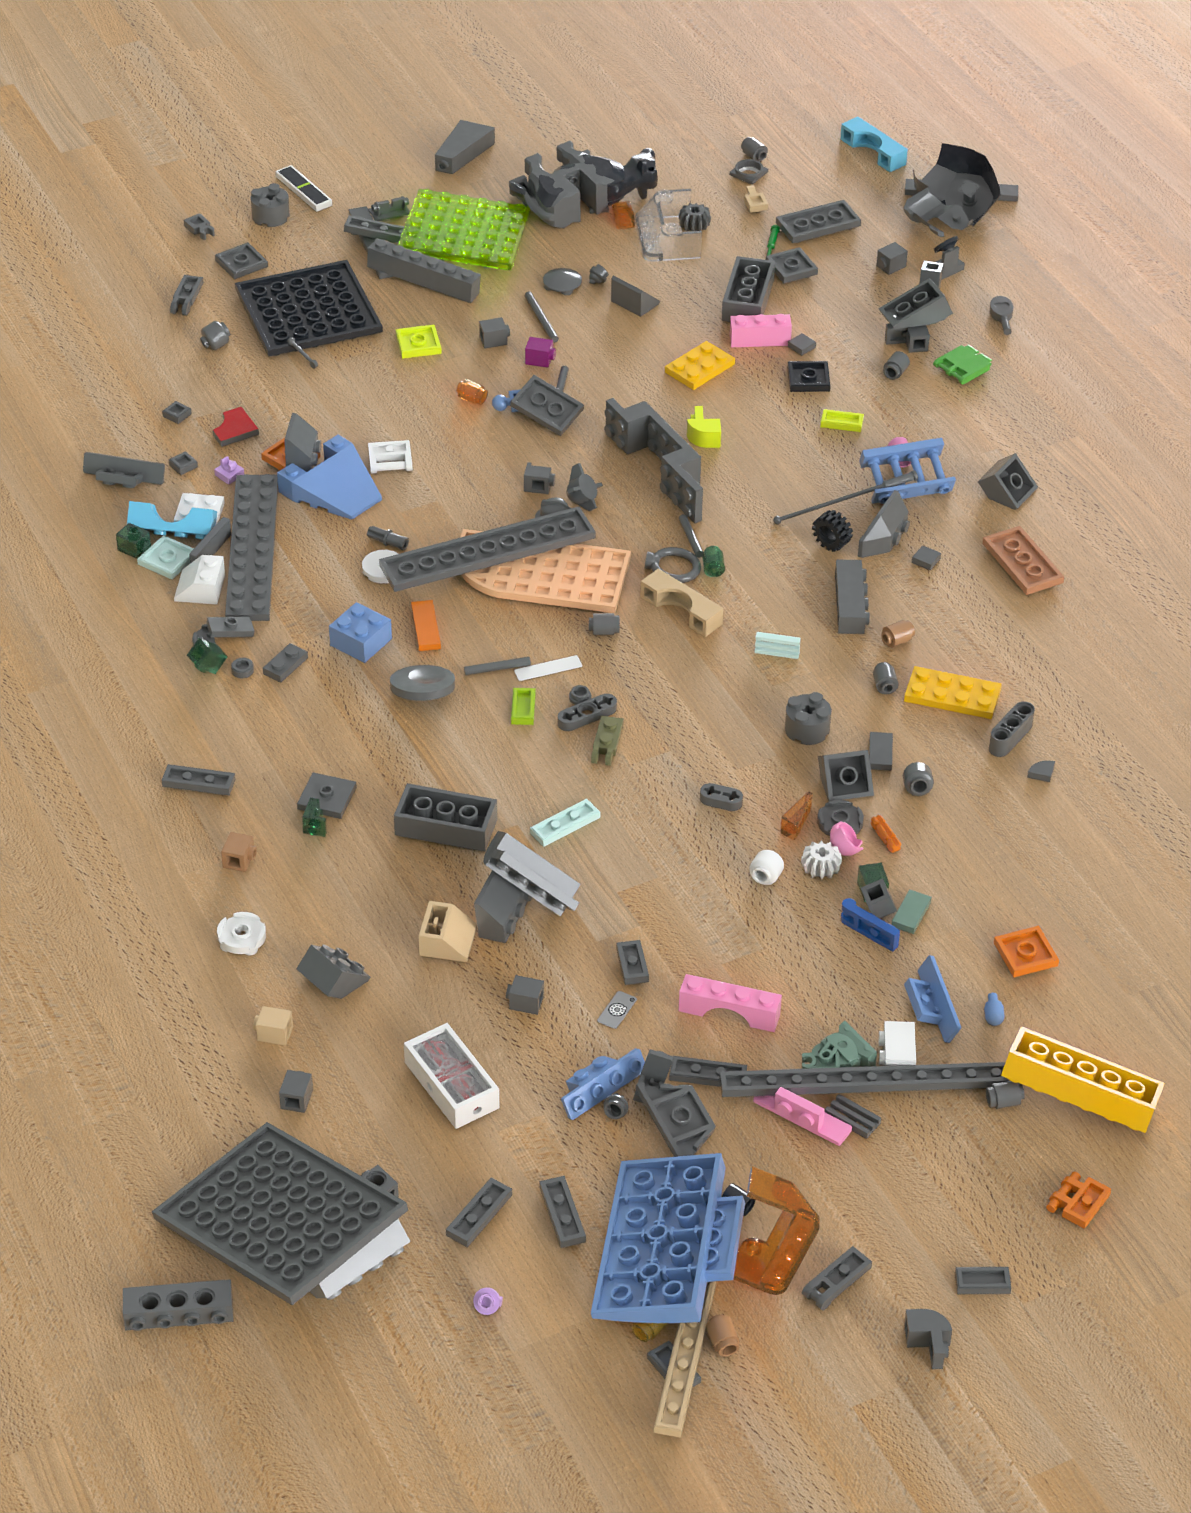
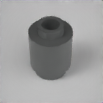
[741,137,768,162]
[883,351,910,380]
[589,613,620,635]
[873,662,899,694]
[985,1081,1025,1109]

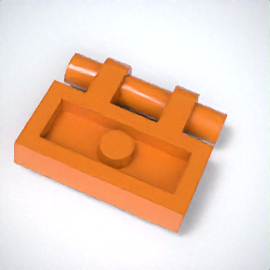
[1046,1171,1111,1229]

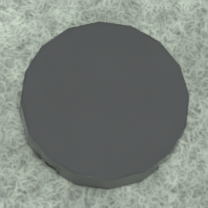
[817,800,864,836]

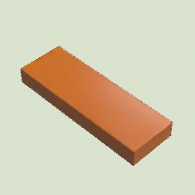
[411,600,441,651]

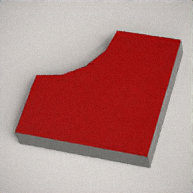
[213,406,259,447]

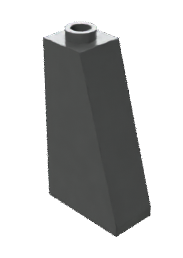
[435,120,495,174]

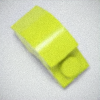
[687,406,721,448]

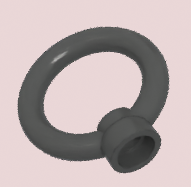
[644,547,701,583]

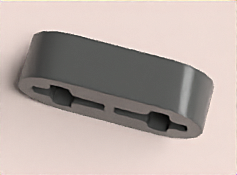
[700,783,743,811]

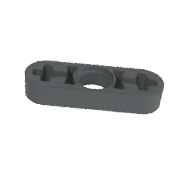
[558,694,617,731]

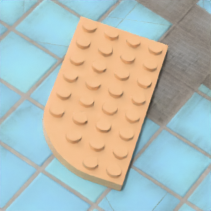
[460,529,631,613]

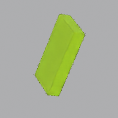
[511,688,536,725]

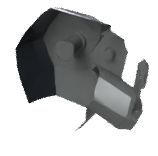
[904,143,1001,237]

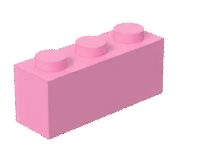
[730,314,792,347]

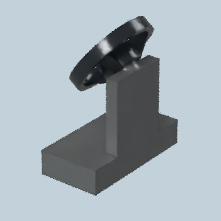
[933,236,965,280]

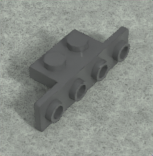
[83,452,165,488]

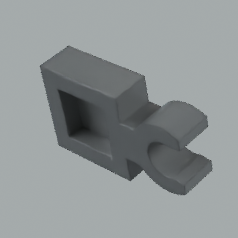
[184,213,215,240]

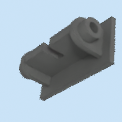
[368,196,411,221]

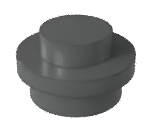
[569,685,591,705]

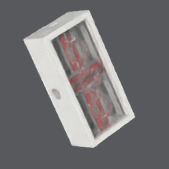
[404,1023,500,1129]

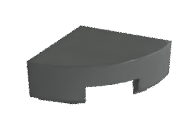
[1027,761,1055,782]

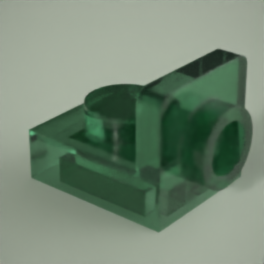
[302,797,327,837]

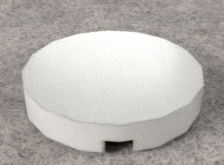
[362,550,398,584]

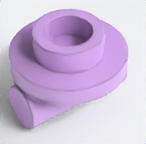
[473,1287,503,1315]

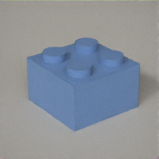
[329,602,392,663]

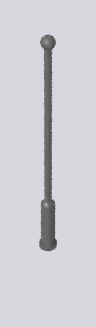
[773,470,918,524]

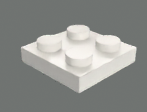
[174,493,225,524]

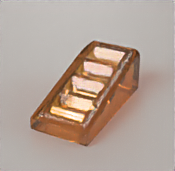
[611,201,635,229]
[780,791,813,840]

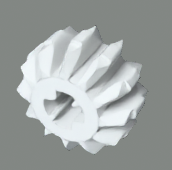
[801,840,842,880]

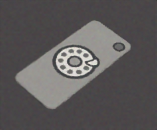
[597,991,637,1029]

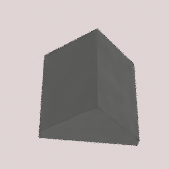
[611,275,660,317]

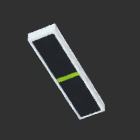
[275,165,332,212]

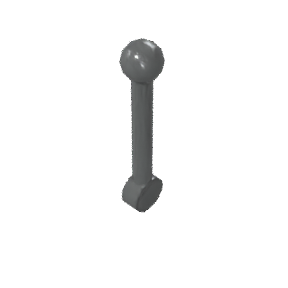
[287,337,318,368]

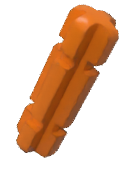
[871,815,901,853]

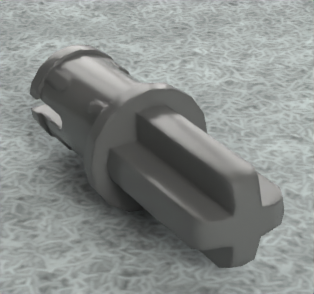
[367,526,409,551]

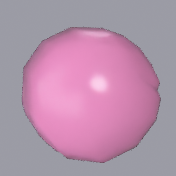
[830,822,863,856]

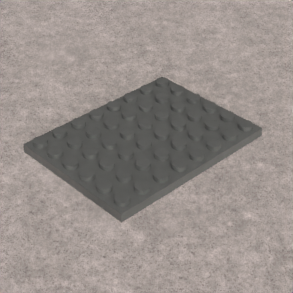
[152,1122,408,1305]

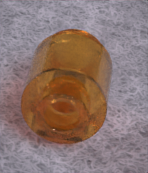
[456,379,488,405]

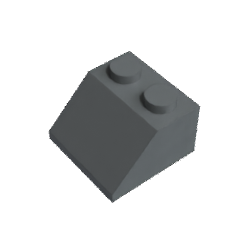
[284,413,321,472]
[978,453,1038,510]
[818,750,874,801]

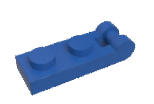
[841,898,900,952]

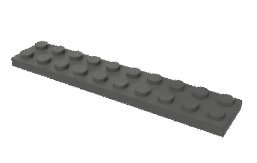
[225,474,278,621]
[379,506,596,592]

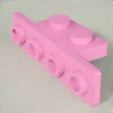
[753,1087,852,1146]

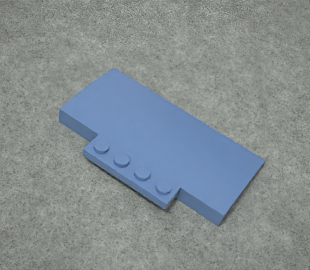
[591,1153,745,1323]

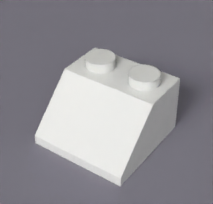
[174,555,225,604]

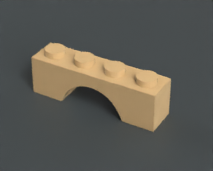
[640,569,724,637]

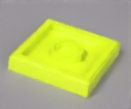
[395,325,442,359]

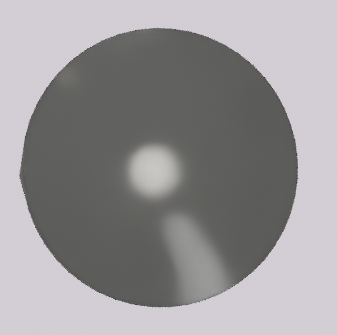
[543,268,582,295]

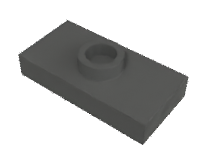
[206,616,255,638]

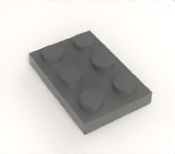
[510,375,584,436]

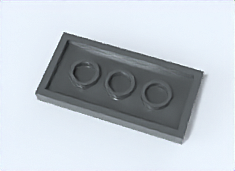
[776,200,861,244]

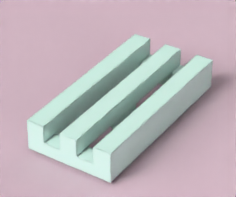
[755,632,801,659]

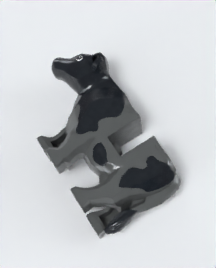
[509,141,658,229]

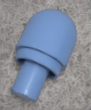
[984,993,1005,1026]

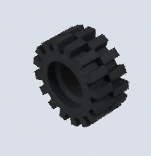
[812,510,853,552]

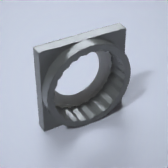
[729,159,769,185]

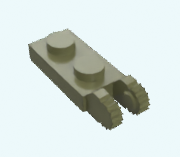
[591,716,624,766]

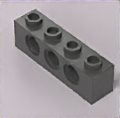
[123,1279,234,1331]

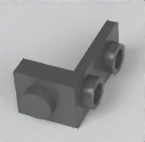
[633,1049,673,1104]

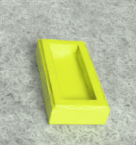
[820,409,864,432]

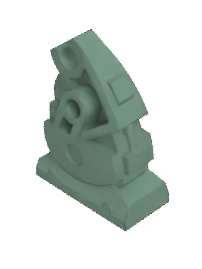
[802,1021,877,1069]

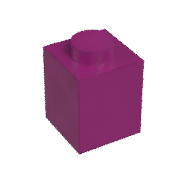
[525,337,556,368]

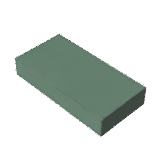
[891,889,932,934]

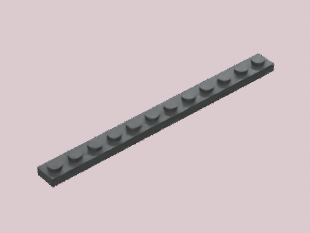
[719,1062,1023,1097]

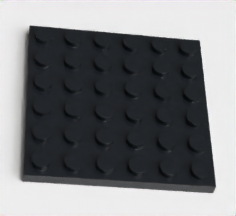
[235,260,383,357]

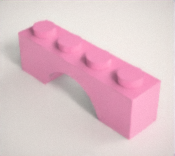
[679,974,782,1032]

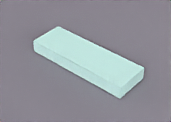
[530,799,600,847]

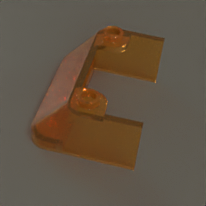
[733,1166,820,1295]

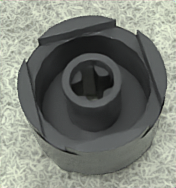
[250,183,290,227]
[785,692,832,745]

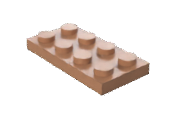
[982,526,1064,595]

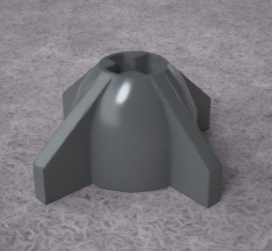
[566,463,603,511]

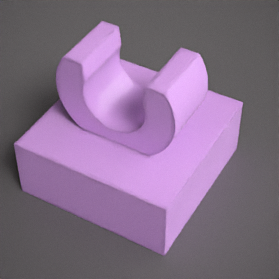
[214,456,244,485]

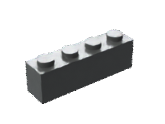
[835,559,870,634]

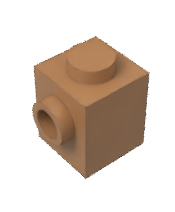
[221,832,257,872]

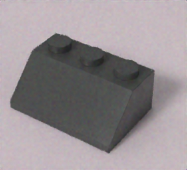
[474,870,532,943]

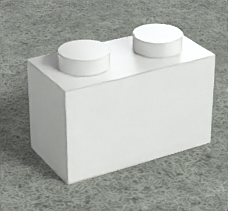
[878,1021,916,1066]

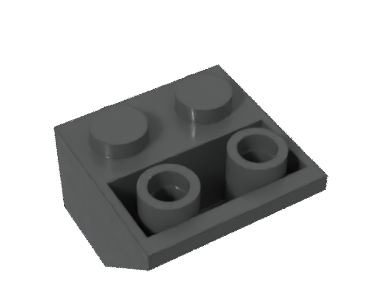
[296,945,371,999]

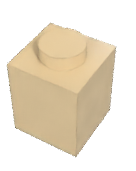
[253,1006,293,1046]

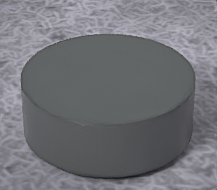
[231,658,254,678]

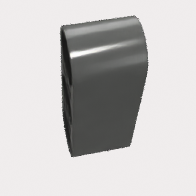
[989,701,1035,757]

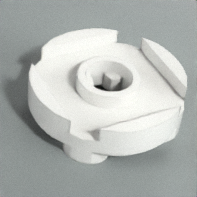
[217,912,266,955]

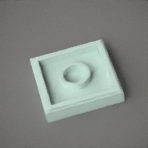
[137,535,194,580]

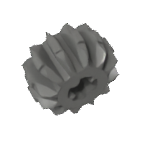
[678,203,711,232]

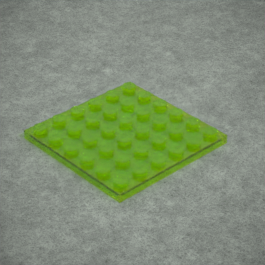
[398,189,530,271]

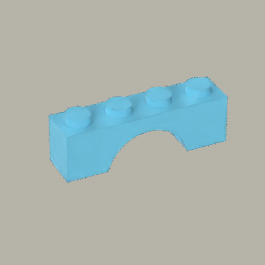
[840,116,908,172]
[127,501,217,540]

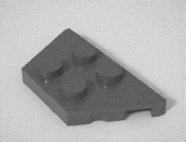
[635,1082,716,1157]

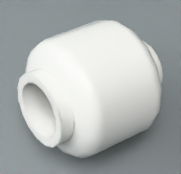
[749,850,784,885]

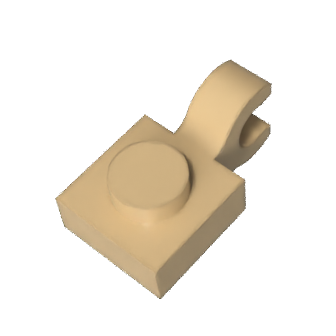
[744,185,768,213]

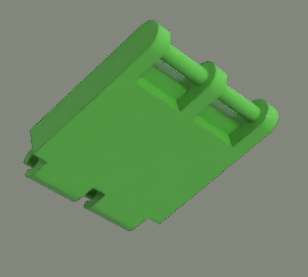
[933,345,992,385]

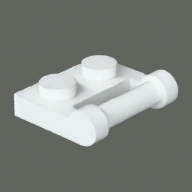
[368,440,413,474]

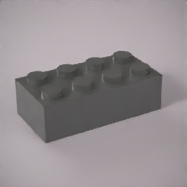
[722,256,775,322]
[394,783,498,852]

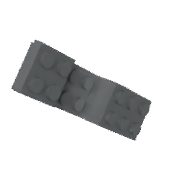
[604,398,703,523]

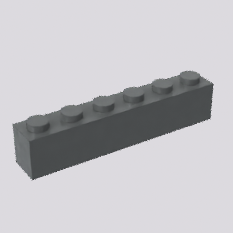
[367,238,481,303]

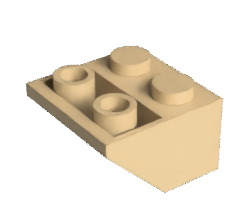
[419,901,477,962]

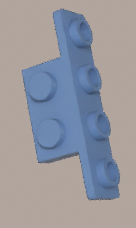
[904,955,961,1043]
[561,1048,645,1120]

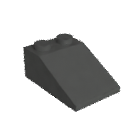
[878,278,953,329]

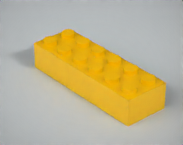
[1001,1027,1165,1133]

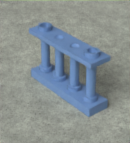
[859,438,956,504]

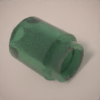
[702,546,725,577]

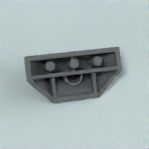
[858,490,910,558]

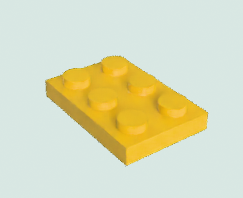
[665,341,735,390]

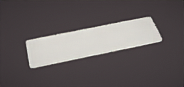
[514,655,582,681]

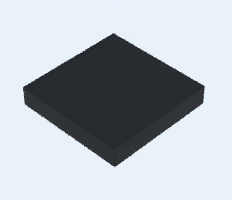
[787,361,831,392]

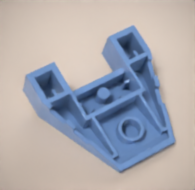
[277,434,382,520]

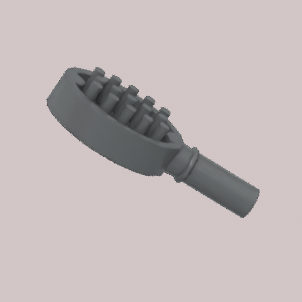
[990,296,1014,335]

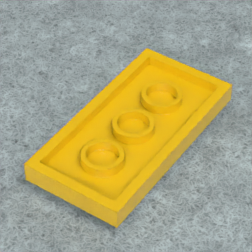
[904,666,1002,719]

